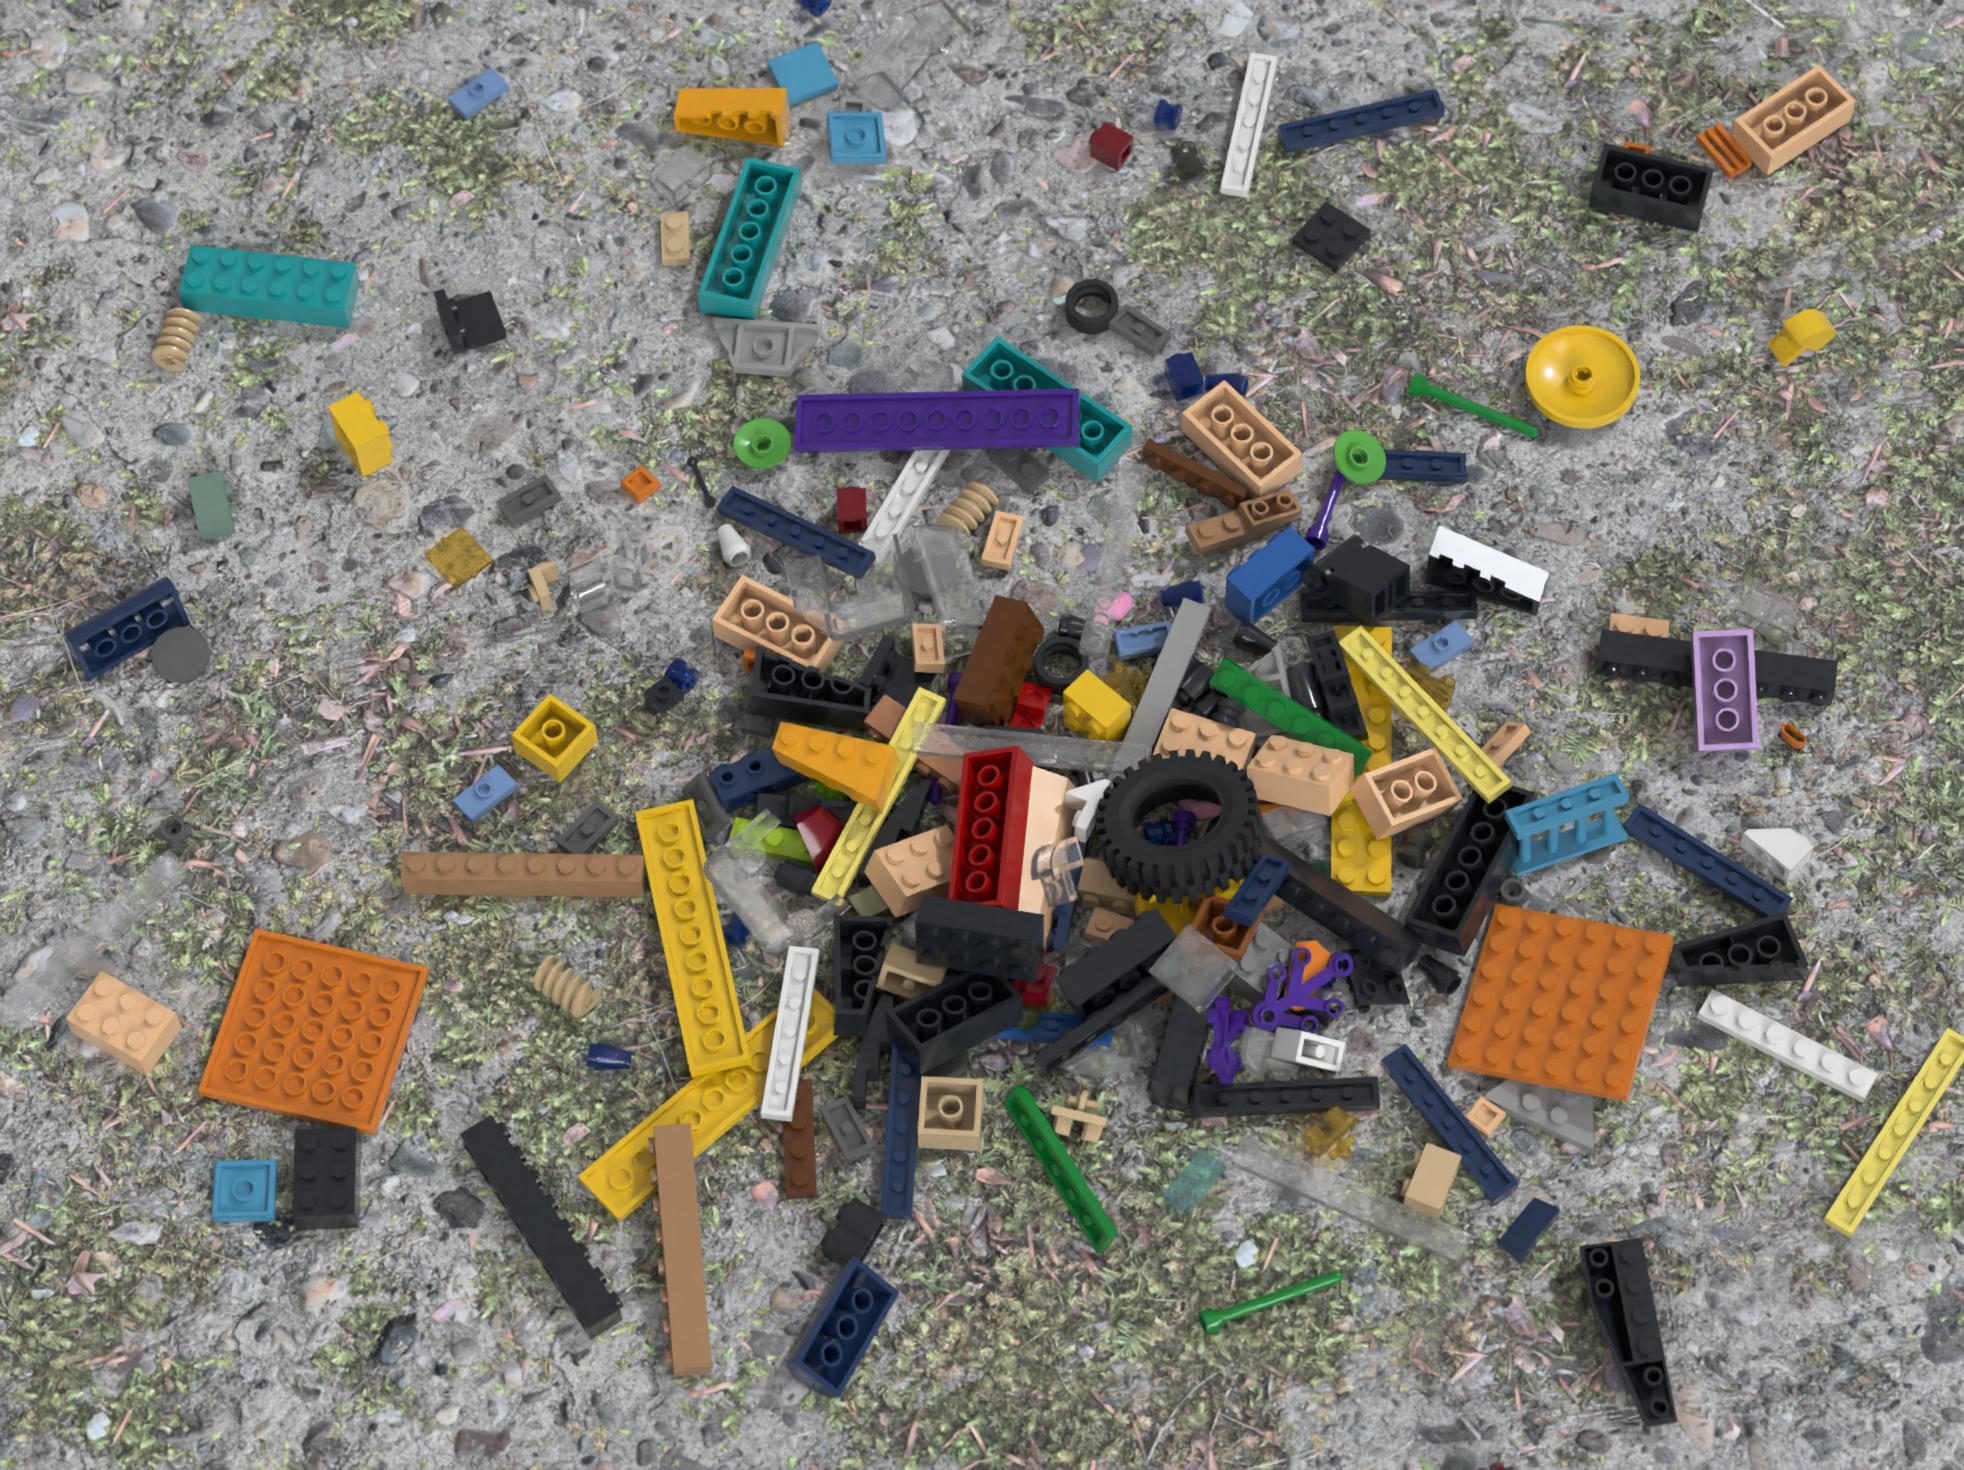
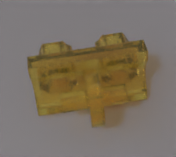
[1103,659,1151,715]
[1405,662,1456,713]
[1301,1105,1360,1161]

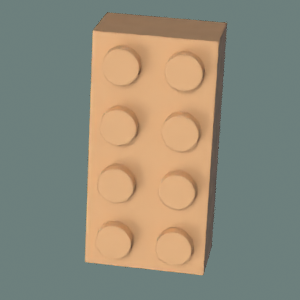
[1731,65,1856,176]
[1181,380,1303,499]
[712,575,845,674]

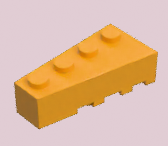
[673,88,790,147]
[772,722,900,814]

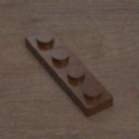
[1143,438,1249,509]
[783,1079,818,1199]

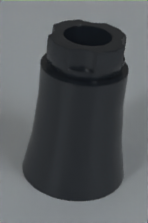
[1286,663,1329,721]

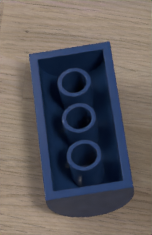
[62,576,191,681]
[786,1257,900,1398]

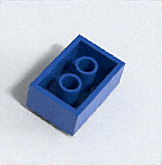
[1225,526,1315,624]

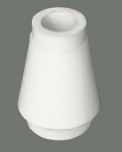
[717,524,750,567]

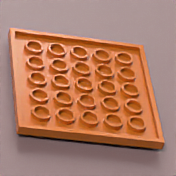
[1447,904,1674,1102]
[198,928,430,1136]

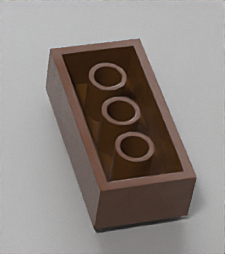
[952,595,1044,727]

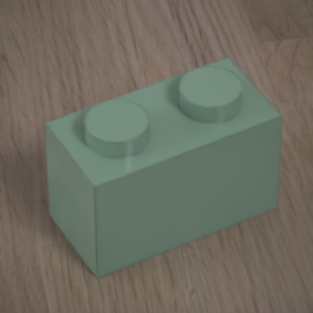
[187,470,239,541]

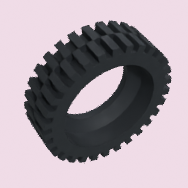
[1095,749,1264,904]

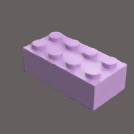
[1690,629,1759,752]

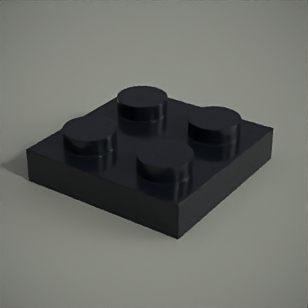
[1292,201,1371,273]

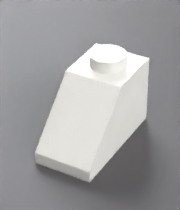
[1740,828,1813,883]
[1271,1027,1345,1072]

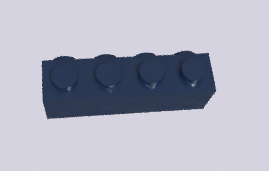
[708,744,814,814]

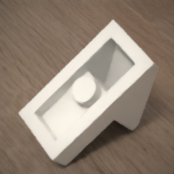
[1065,779,1111,843]

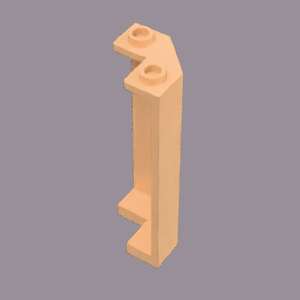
[1018,766,1076,952]

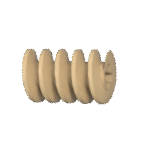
[151,308,202,372]
[937,480,999,542]
[533,955,602,1018]

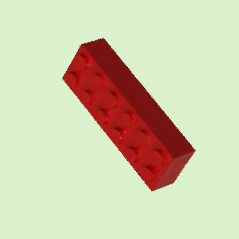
[948,745,1033,910]

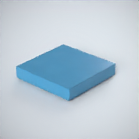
[767,42,839,107]
[826,112,887,164]
[211,1159,278,1223]

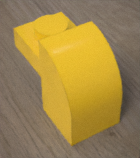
[1766,309,1838,367]

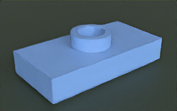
[448,67,509,120]
[1113,620,1172,661]
[1409,620,1474,675]
[453,764,518,824]

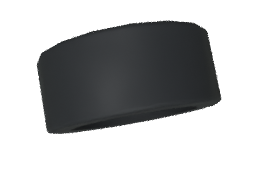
[1065,279,1119,335]
[1034,636,1089,695]

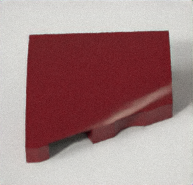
[793,805,846,875]

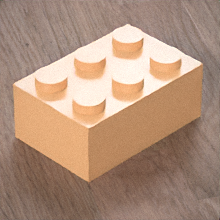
[1152,708,1256,772]
[1247,735,1354,816]
[1350,747,1463,840]
[864,824,955,918]
[66,971,182,1076]

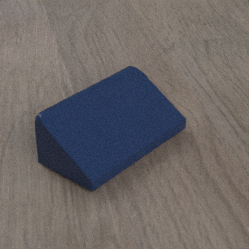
[1497,1197,1560,1263]

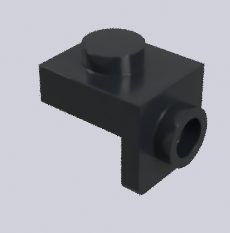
[644,676,684,717]

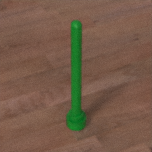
[1407,373,1539,438]
[1198,1271,1343,1336]

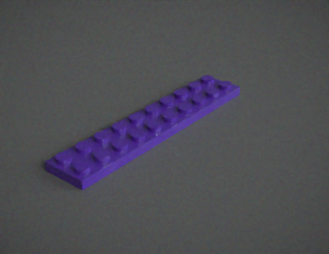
[794,388,1081,453]

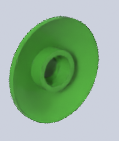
[734,418,791,469]
[1333,430,1386,484]

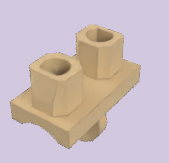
[1051,1090,1109,1143]

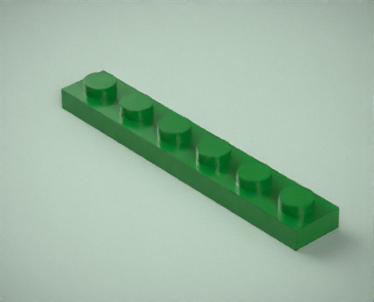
[1209,657,1375,778]
[1003,1084,1118,1254]

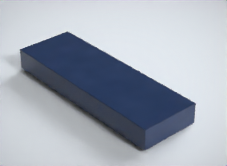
[1379,450,1466,483]
[1224,853,1291,928]

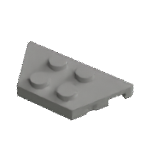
[713,317,822,377]
[1230,645,1299,748]
[1484,1079,1594,1154]

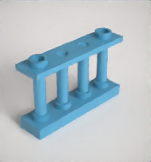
[1505,773,1629,877]

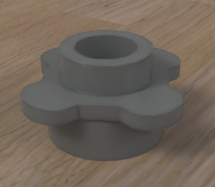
[156,816,192,849]
[1496,877,1530,907]

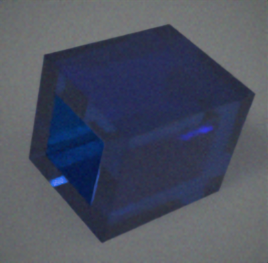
[1164,351,1204,402]

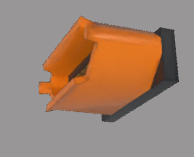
[1777,722,1807,753]

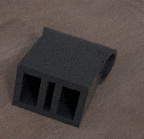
[1302,535,1410,625]

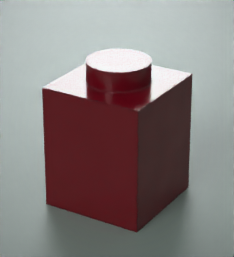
[1089,121,1133,171]
[837,486,867,533]

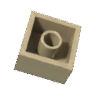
[917,1076,984,1151]

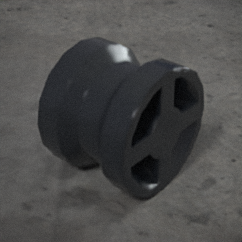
[1211,697,1247,728]

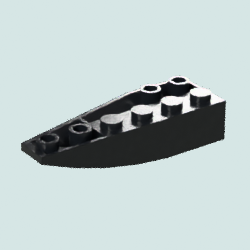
[1579,1238,1677,1428]

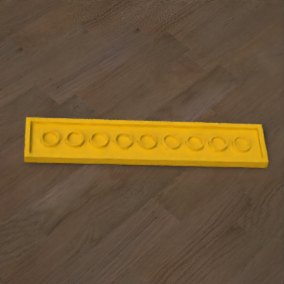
[1330,625,1392,897]
[635,799,752,1077]
[578,988,839,1223]

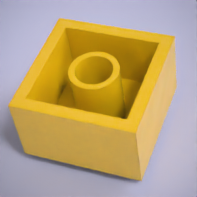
[328,391,394,477]
[1063,669,1131,755]
[511,693,598,783]

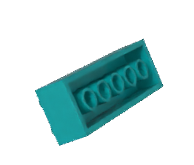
[698,157,802,320]
[179,245,360,328]
[962,336,1133,482]

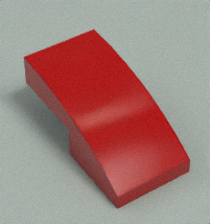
[1009,682,1053,728]

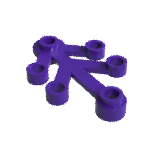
[1251,947,1354,1034]
[1206,996,1250,1084]

